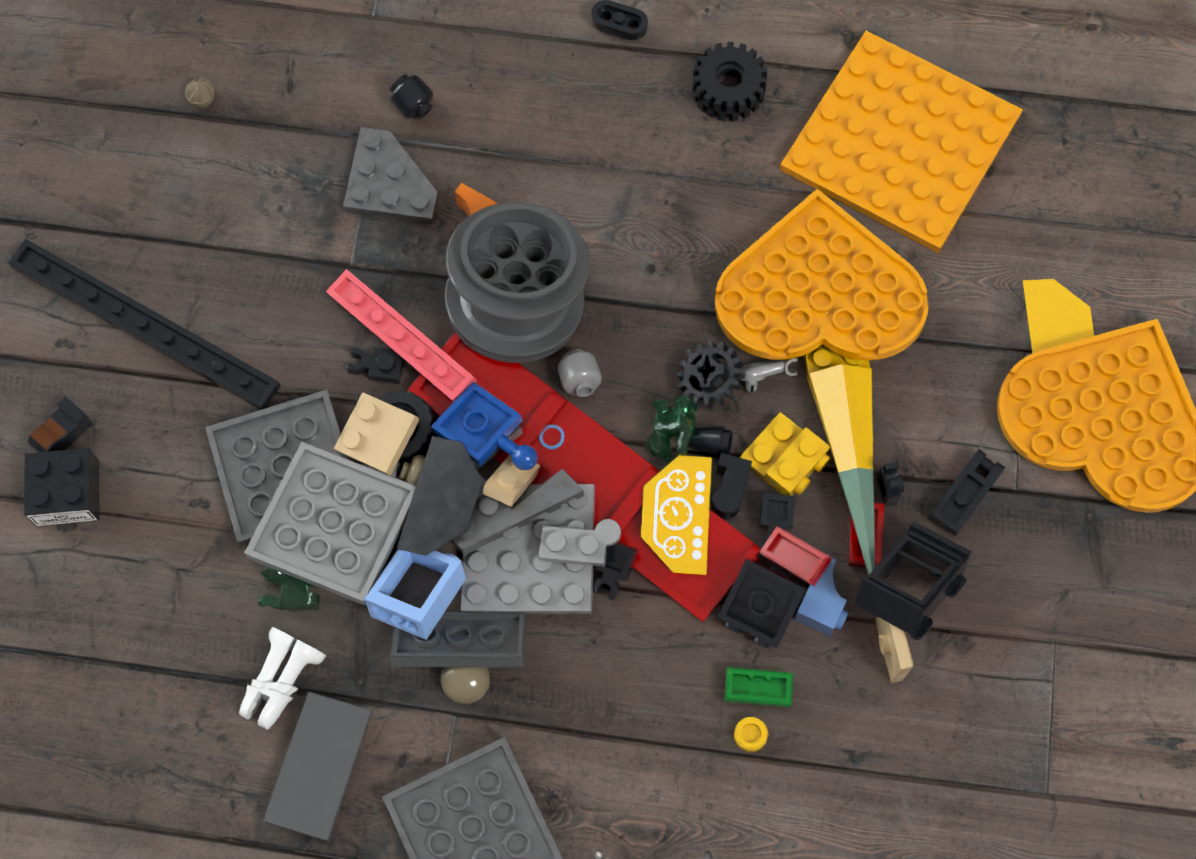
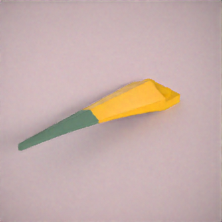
[804,346,875,575]

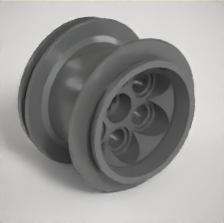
[445,202,590,363]

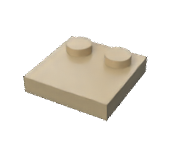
[333,392,420,476]

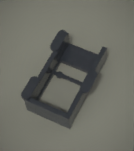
[854,522,972,640]

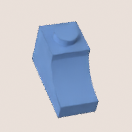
[794,558,849,636]

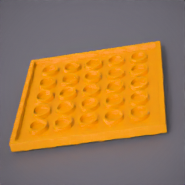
[779,30,1023,253]

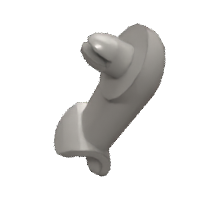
[739,357,798,393]

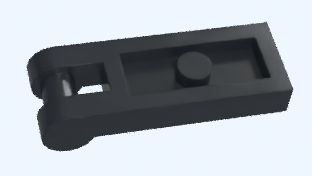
[928,449,1006,536]

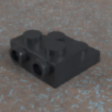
[717,558,807,649]

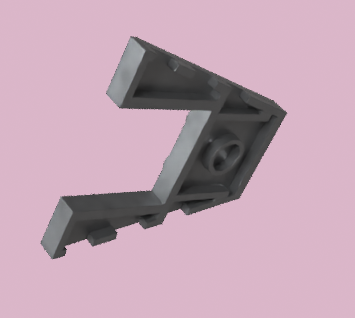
[451,425,585,555]

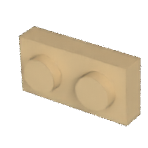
[482,455,540,507]

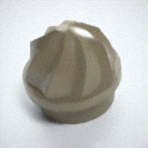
[185,77,215,108]

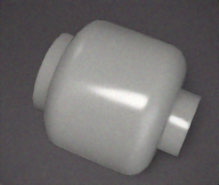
[557,349,602,397]

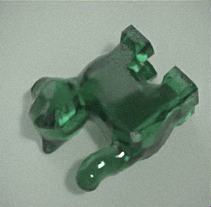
[645,396,697,461]
[258,566,320,612]

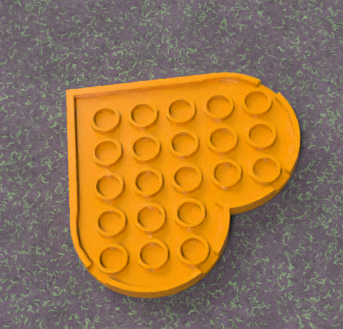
[715,189,929,361]
[997,319,1196,513]

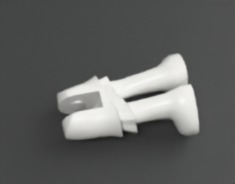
[239,627,326,730]

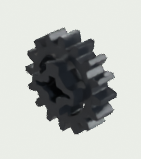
[676,340,745,409]

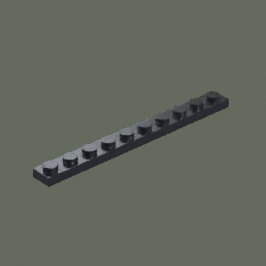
[7,239,281,410]

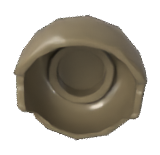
[440,667,490,704]

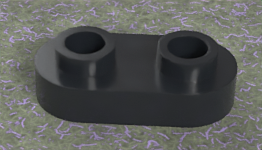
[591,0,648,40]

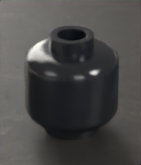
[389,74,434,119]

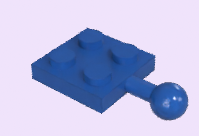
[431,382,538,471]

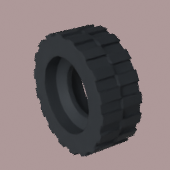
[378,390,437,463]

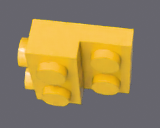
[740,412,831,496]

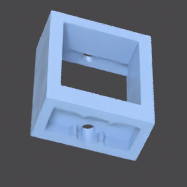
[364,549,466,640]

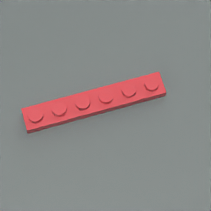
[326,269,477,402]

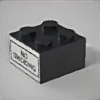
[24,448,100,526]

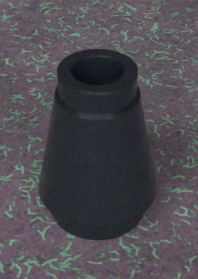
[685,426,733,457]

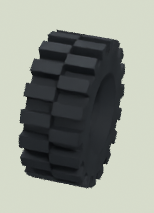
[692,42,767,122]

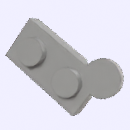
[539,519,621,567]

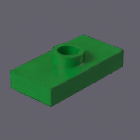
[724,667,793,708]

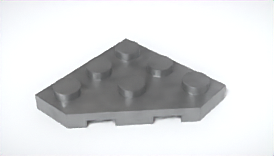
[343,127,439,224]

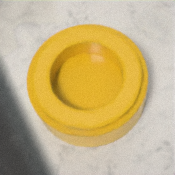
[734,717,768,752]

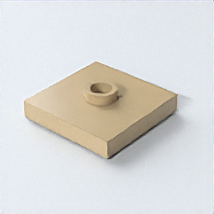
[875,617,914,683]

